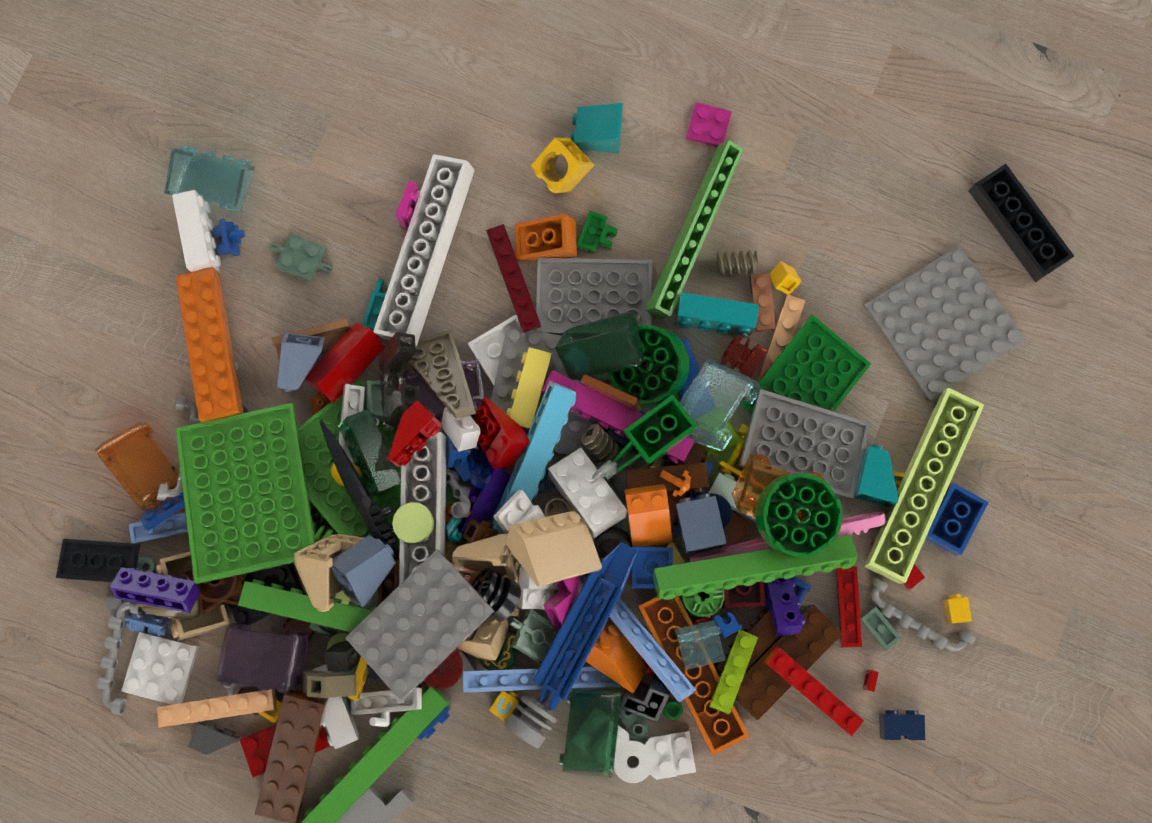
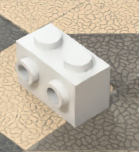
[441,408,480,451]

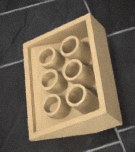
[504,510,602,587]

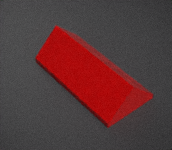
[304,323,385,404]

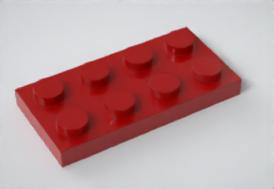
[239,724,331,778]

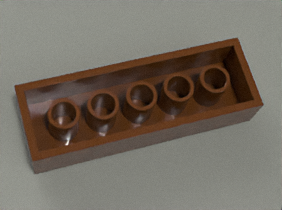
[735,604,843,721]
[254,689,329,823]

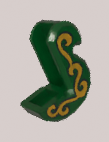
[479,631,517,670]

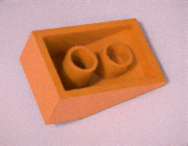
[515,214,577,261]
[624,484,672,547]
[586,620,648,694]

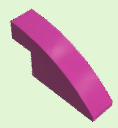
[543,576,582,634]

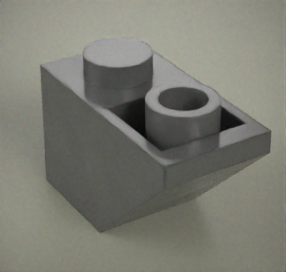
[325,640,361,672]
[188,721,240,755]

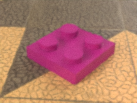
[686,102,732,147]
[395,181,420,230]

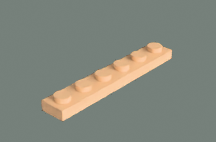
[757,294,806,382]
[157,689,277,728]

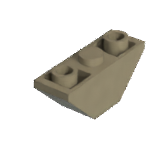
[302,670,356,698]

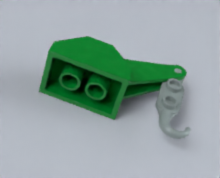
[592,394,698,481]

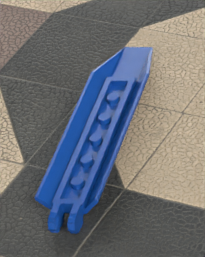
[533,542,638,711]

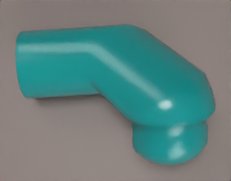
[445,516,463,542]

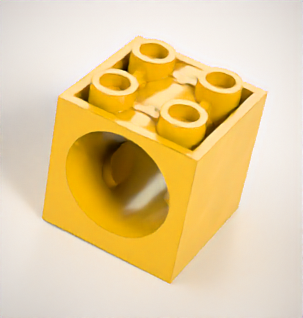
[531,138,594,193]

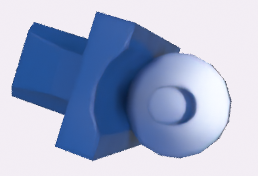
[213,218,245,256]

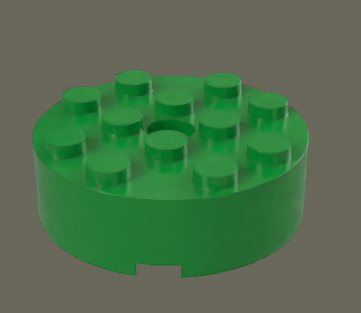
[607,325,689,404]
[755,473,842,557]

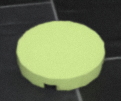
[392,502,434,544]

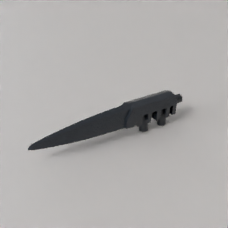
[320,419,397,552]

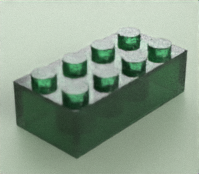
[338,409,401,498]

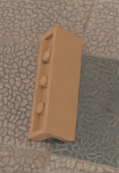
[271,318,351,361]

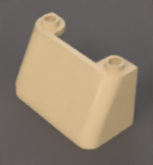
[294,534,364,612]
[452,534,522,616]

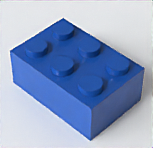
[925,483,989,556]

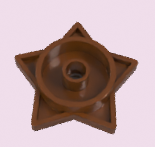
[181,566,248,614]

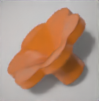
[310,392,330,414]

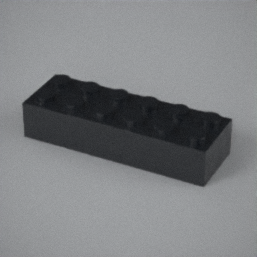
[968,164,1074,283]

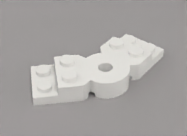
[493,490,559,609]
[571,708,696,783]

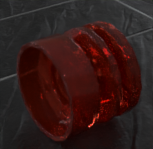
[719,333,768,385]
[424,649,463,689]

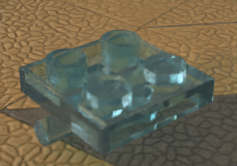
[675,620,725,670]

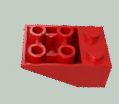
[472,398,530,469]
[388,400,443,467]

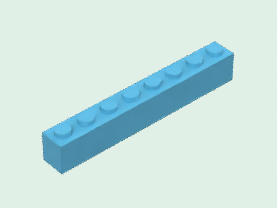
[491,381,576,534]

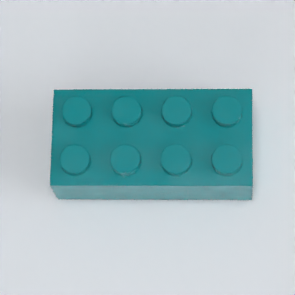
[675,292,759,338]

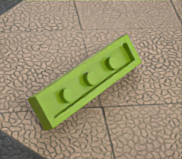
[709,630,758,714]

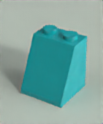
[571,103,623,153]
[853,445,898,507]

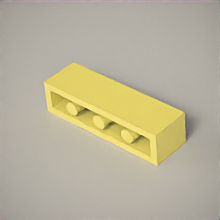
[507,347,552,431]

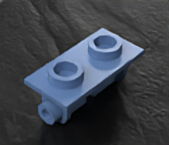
[124,611,171,637]

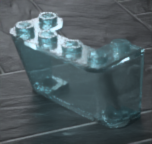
[164,145,256,212]
[679,359,761,451]

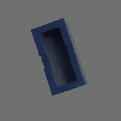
[879,710,925,740]

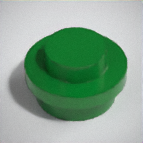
[663,699,683,720]

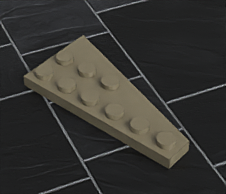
[396,330,476,419]

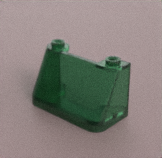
[559,688,622,778]

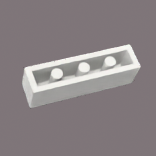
[312,664,361,749]

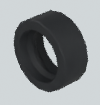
[594,527,632,559]

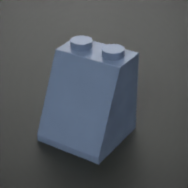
[277,333,325,392]
[675,494,726,555]
[331,535,395,607]

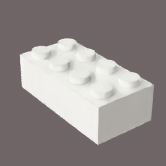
[172,190,221,273]
[548,448,627,539]

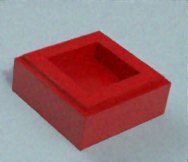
[863,670,879,692]

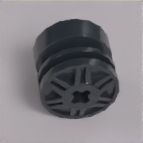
[472,568,521,622]

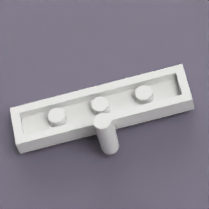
[339,384,379,464]
[351,688,422,727]

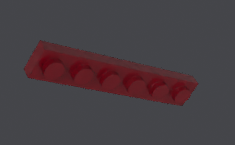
[486,224,541,333]

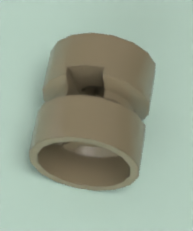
[542,498,570,517]

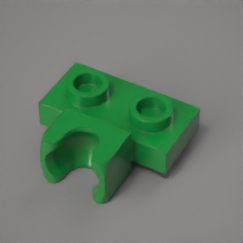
[577,211,618,253]

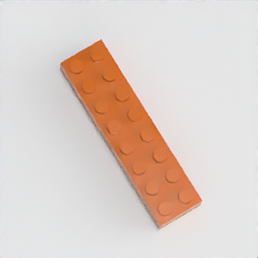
[175,267,244,422]
[637,596,749,755]

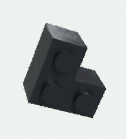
[619,672,670,722]

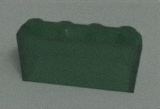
[555,312,644,381]

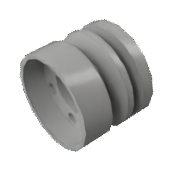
[504,695,558,749]

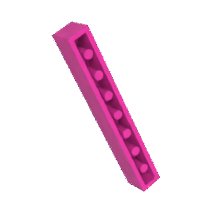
[542,370,695,465]

